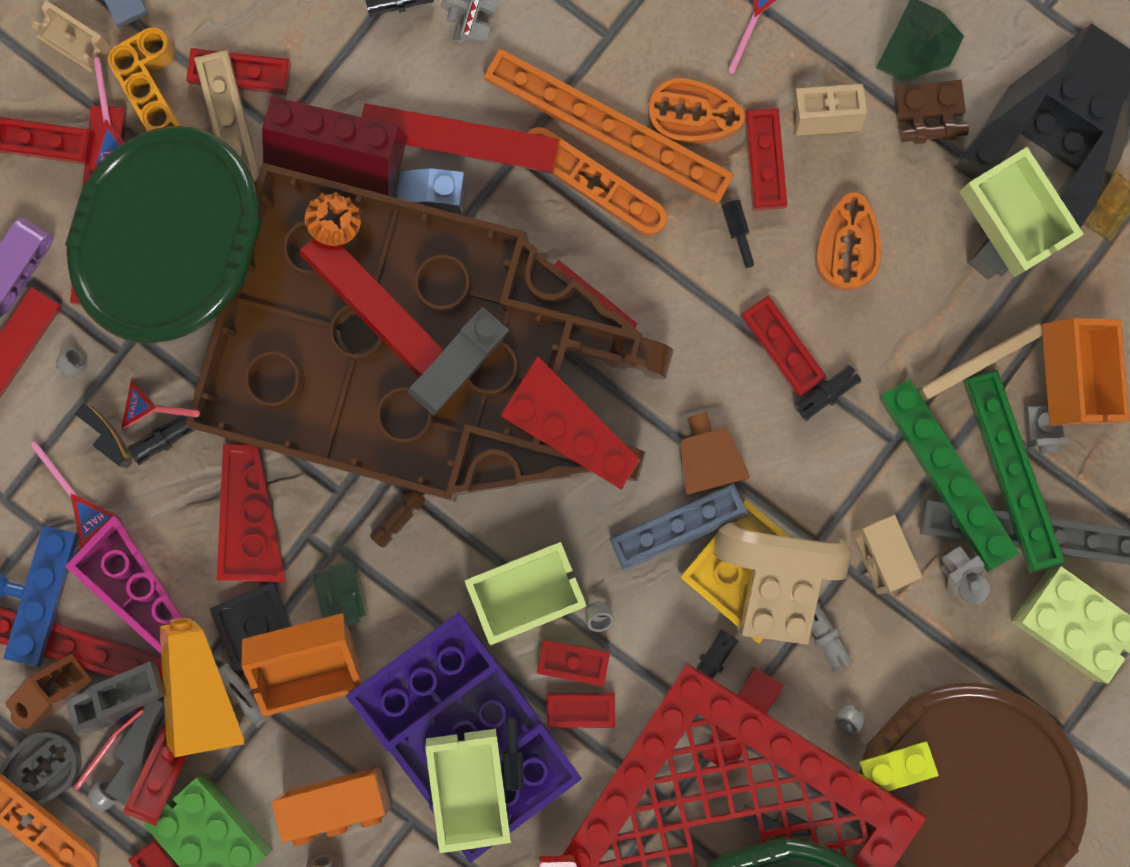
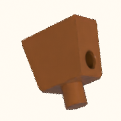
[679,412,750,496]
[5,654,92,730]

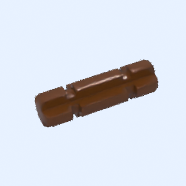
[370,490,426,548]

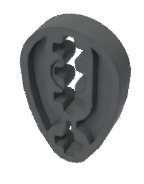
[0,730,82,810]

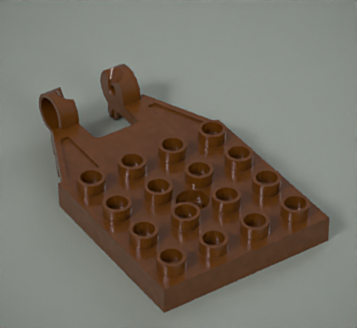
[185,163,674,502]

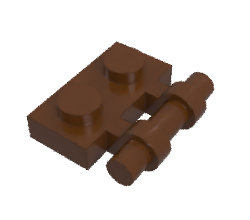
[893,79,969,144]

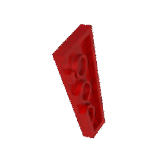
[501,356,640,490]
[217,444,286,582]

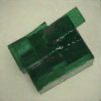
[313,560,369,626]

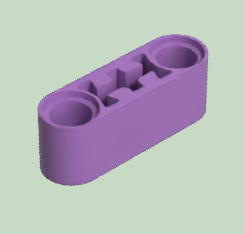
[0,217,53,317]

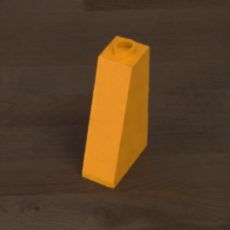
[159,618,244,757]

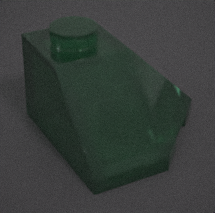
[876,0,964,82]

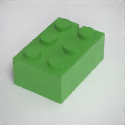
[144,773,273,867]

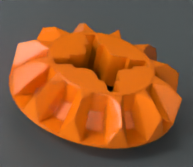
[305,192,361,246]

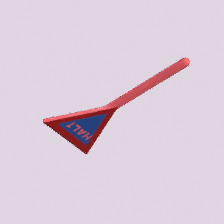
[121,380,200,430]
[74,706,144,790]

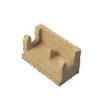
[32,0,112,74]
[793,84,867,136]
[851,515,923,594]

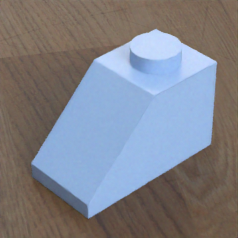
[396,168,466,214]

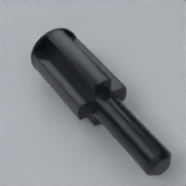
[721,200,754,268]
[503,717,525,791]

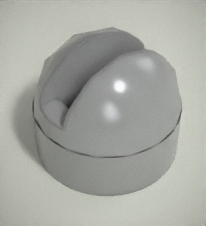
[56,347,87,377]
[585,601,614,632]
[835,705,865,735]
[87,780,117,811]

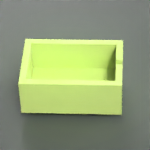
[959,147,1084,277]
[464,542,587,645]
[1011,566,1130,684]
[425,729,511,853]

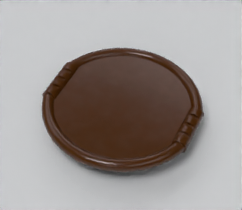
[859,683,1088,867]

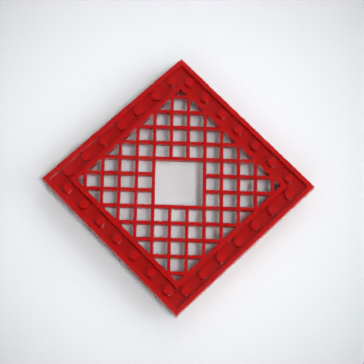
[561,662,926,867]

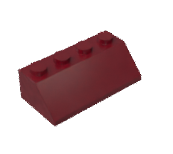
[262,96,408,196]

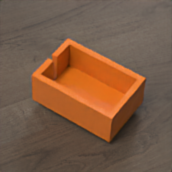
[1042,318,1129,426]
[242,613,363,717]
[271,765,392,846]

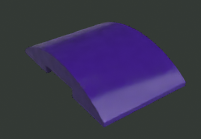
[346,611,582,863]

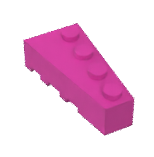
[65,515,185,654]

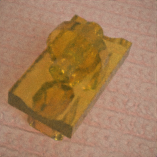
[1083,172,1130,241]

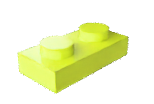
[859,741,939,791]

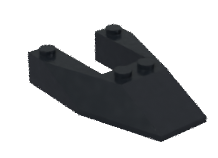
[954,24,1130,228]

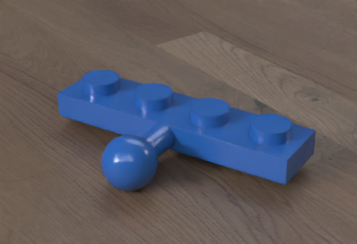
[0,526,79,668]

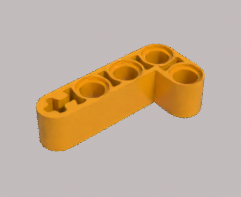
[108,27,182,131]

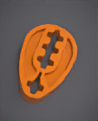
[648,78,745,145]
[815,192,881,291]

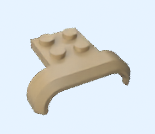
[713,522,852,645]

